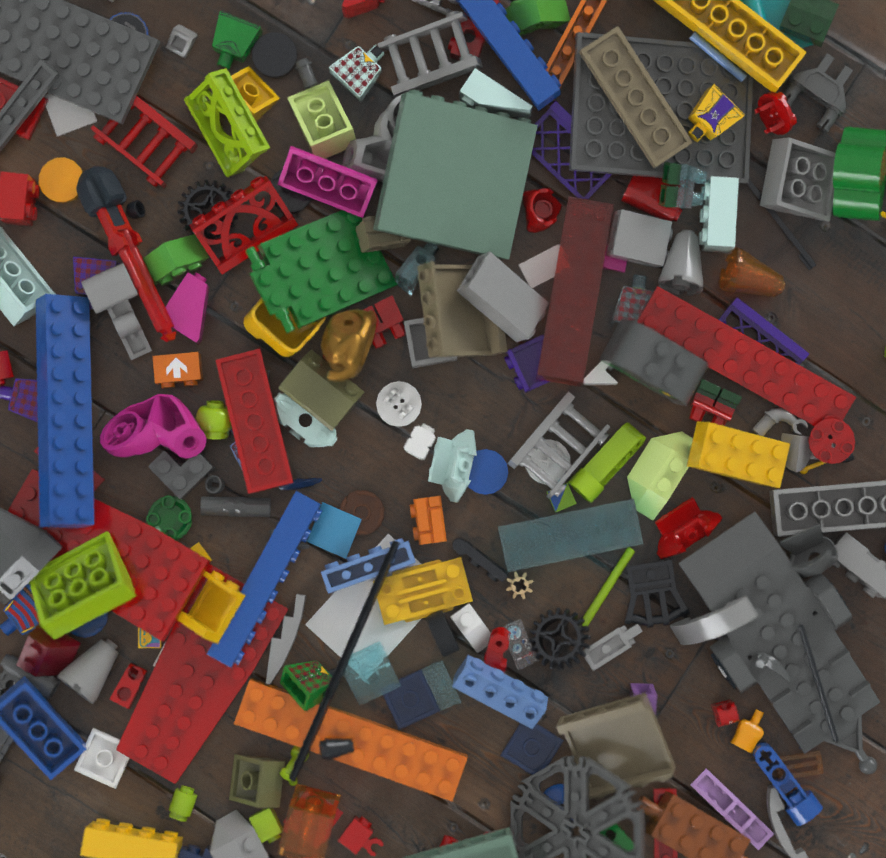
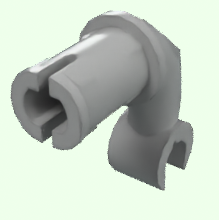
[751,408,808,436]

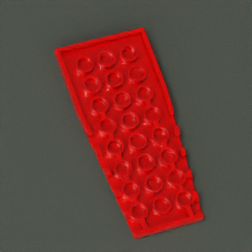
[8,469,211,642]
[116,564,289,784]

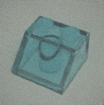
[338,641,401,705]

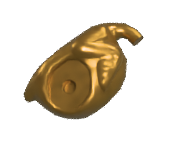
[321,309,377,381]

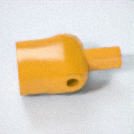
[730,709,764,754]

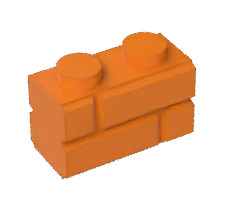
[410,496,447,545]

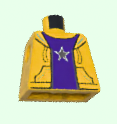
[688,84,745,142]

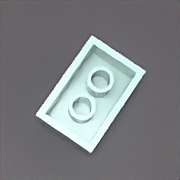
[698,176,739,253]

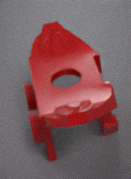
[655,497,722,559]

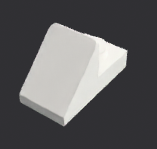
[581,361,618,385]

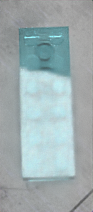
[498,499,643,572]

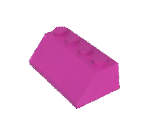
[277,146,377,218]

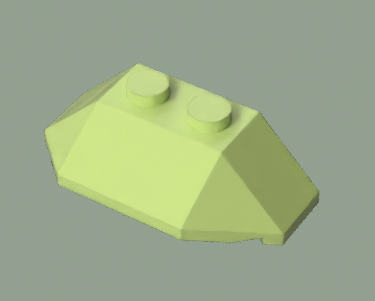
[627,431,693,521]

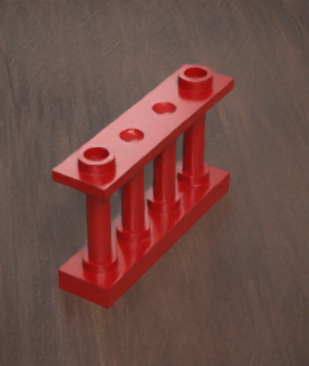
[90,96,198,188]

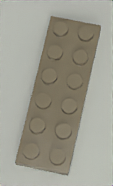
[579,26,693,168]

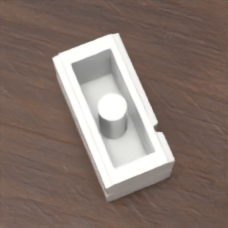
[404,424,436,460]

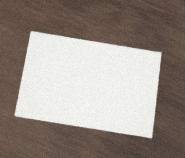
[305,534,421,680]

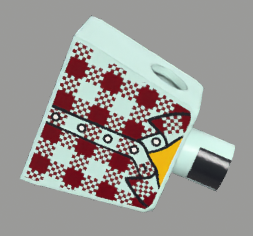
[329,45,385,102]

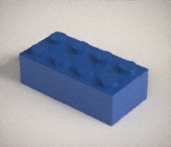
[0,676,87,780]

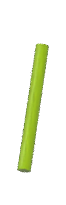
[582,547,636,626]

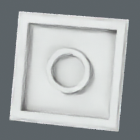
[74,728,130,789]

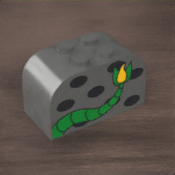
[599,320,708,406]

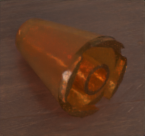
[719,247,785,297]

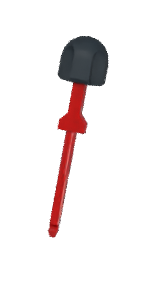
[76,166,176,342]

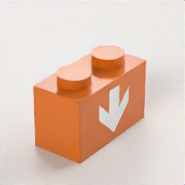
[152,352,203,388]

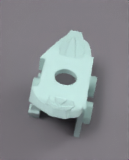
[274,392,337,447]
[428,429,477,503]

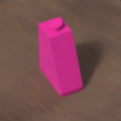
[165,272,210,344]

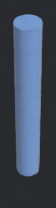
[689,31,747,82]

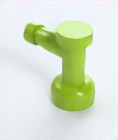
[279,746,309,786]

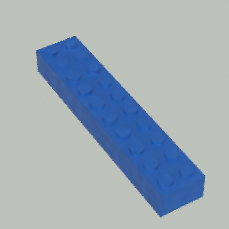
[36,294,94,528]

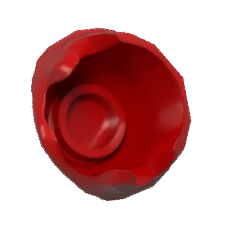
[522,188,562,233]

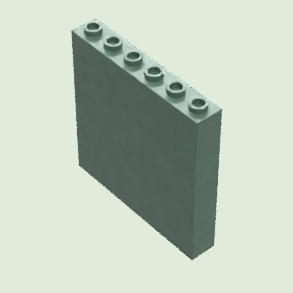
[373,90,538,260]

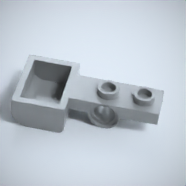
[81,263,152,360]

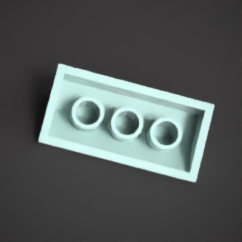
[0,226,56,326]

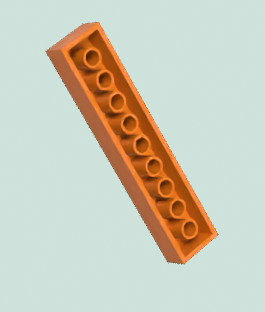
[234,678,468,801]

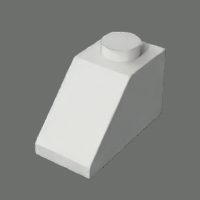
[451,603,491,653]

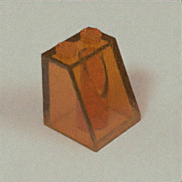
[278,784,341,858]

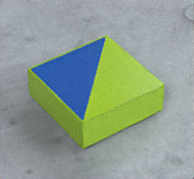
[547,483,577,513]

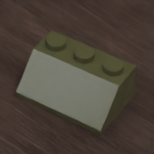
[278,349,365,431]

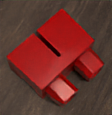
[363,295,406,349]

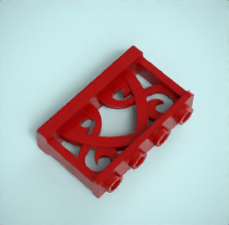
[189,176,298,275]

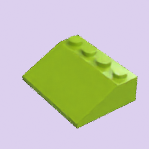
[29,531,136,639]

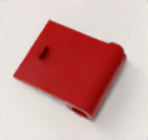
[621,176,691,222]

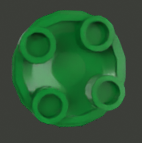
[146,495,193,540]

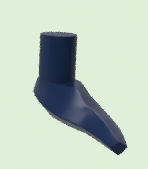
[279,478,322,491]

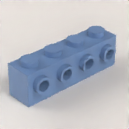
[321,538,416,594]
[452,655,548,729]

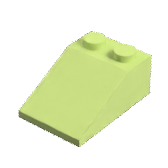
[287,80,356,159]

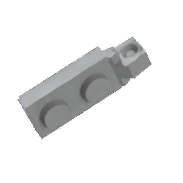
[582,624,643,671]

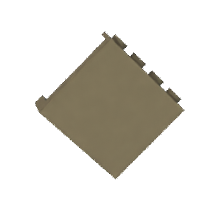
[417,261,508,358]
[556,692,676,800]

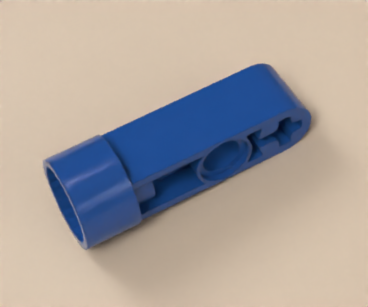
[753,742,823,826]

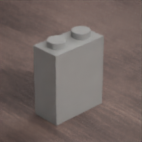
[606,209,673,268]

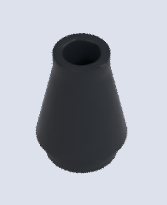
[319,738,354,761]

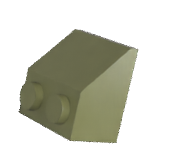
[229,754,285,808]

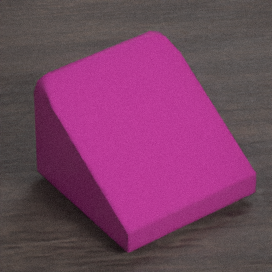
[602,245,627,273]

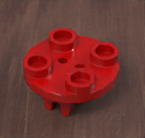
[754,92,797,135]
[808,418,855,464]

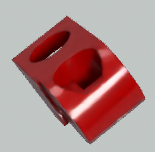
[483,627,510,674]
[109,663,148,709]
[711,699,739,727]

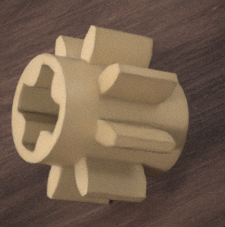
[506,571,533,599]

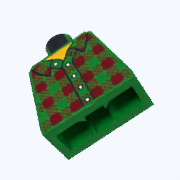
[280,661,336,711]

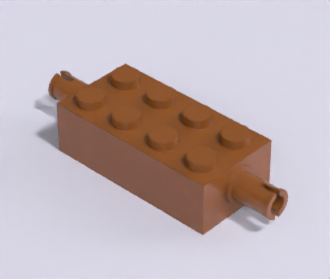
[636,791,751,858]

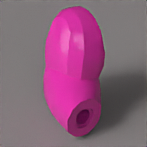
[100,394,206,459]

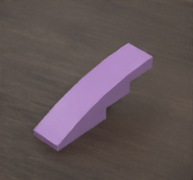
[691,769,774,850]

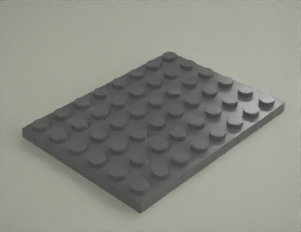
[569,32,753,185]

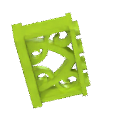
[184,68,270,177]

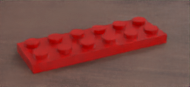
[215,349,294,494]

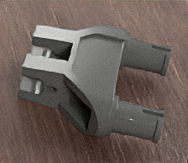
[783,53,853,133]

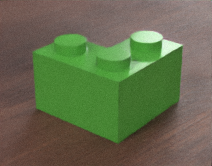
[505,0,570,36]
[143,234,209,286]

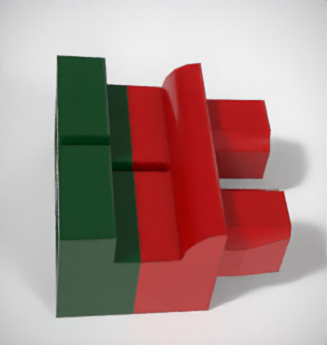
[689,379,742,426]

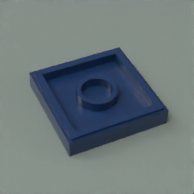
[380,669,441,730]
[500,723,564,775]

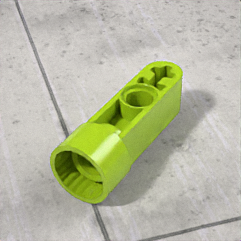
[568,422,646,503]

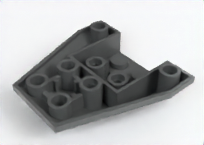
[0,508,63,605]

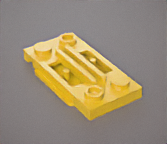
[373,557,473,625]

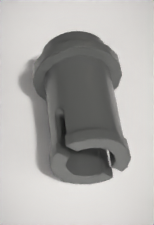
[295,58,318,89]

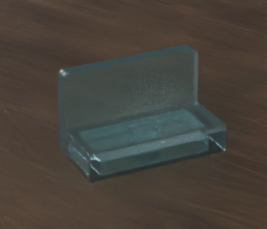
[422,659,462,711]

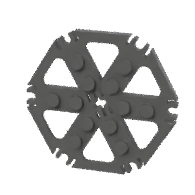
[511,756,644,858]

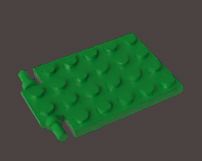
[245,210,398,334]

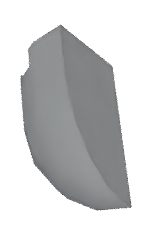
[781,433,811,472]

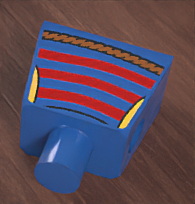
[0,583,40,636]

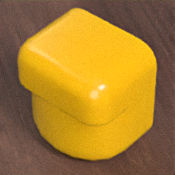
[243,298,326,357]

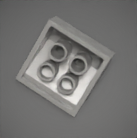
[760,137,836,221]

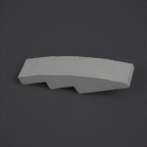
[266,594,307,684]

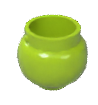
[195,400,232,439]

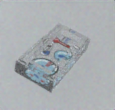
[503,619,539,670]

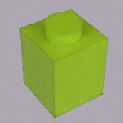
[249,808,284,843]

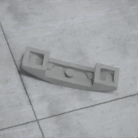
[670,596,758,645]
[766,784,808,858]

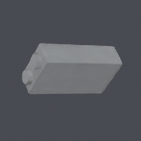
[457,251,549,342]

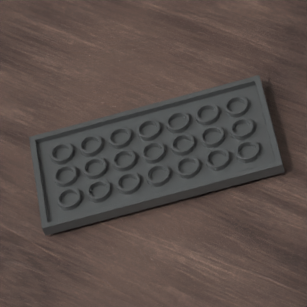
[0,0,161,125]

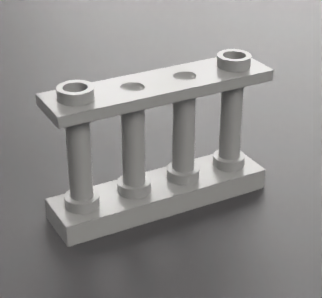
[377,11,483,97]
[507,391,610,499]

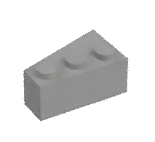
[833,532,886,599]

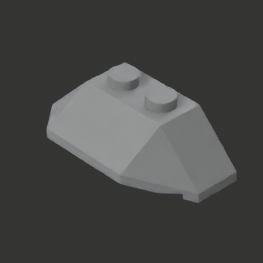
[209,810,269,858]

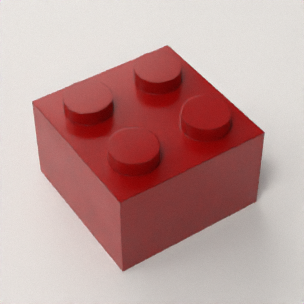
[0,172,40,226]

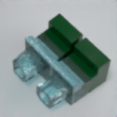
[659,162,707,209]

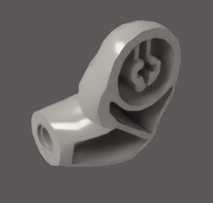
[342,95,401,182]

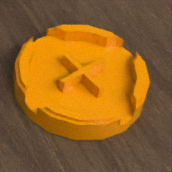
[39,158,83,203]

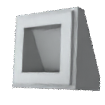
[165,25,198,58]

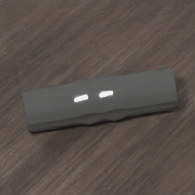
[200,496,271,517]

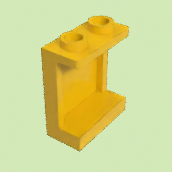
[177,570,246,644]

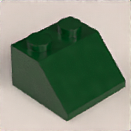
[779,0,839,47]

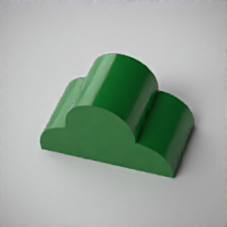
[833,126,886,221]

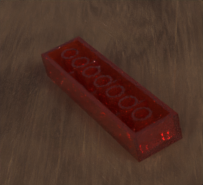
[536,196,614,387]

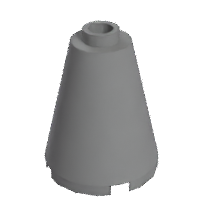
[658,230,704,296]
[57,639,119,704]

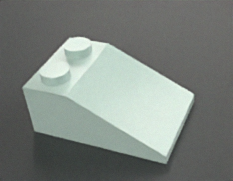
[459,68,532,119]

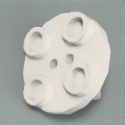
[376,381,422,427]

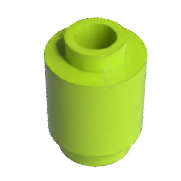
[168,785,197,822]

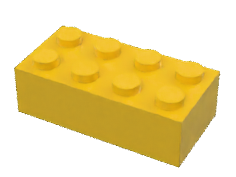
[687,422,790,488]
[80,818,183,858]

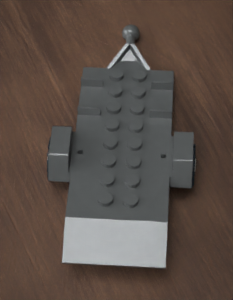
[679,512,880,775]

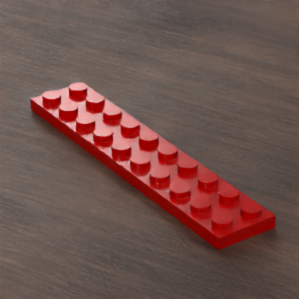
[636,286,856,436]

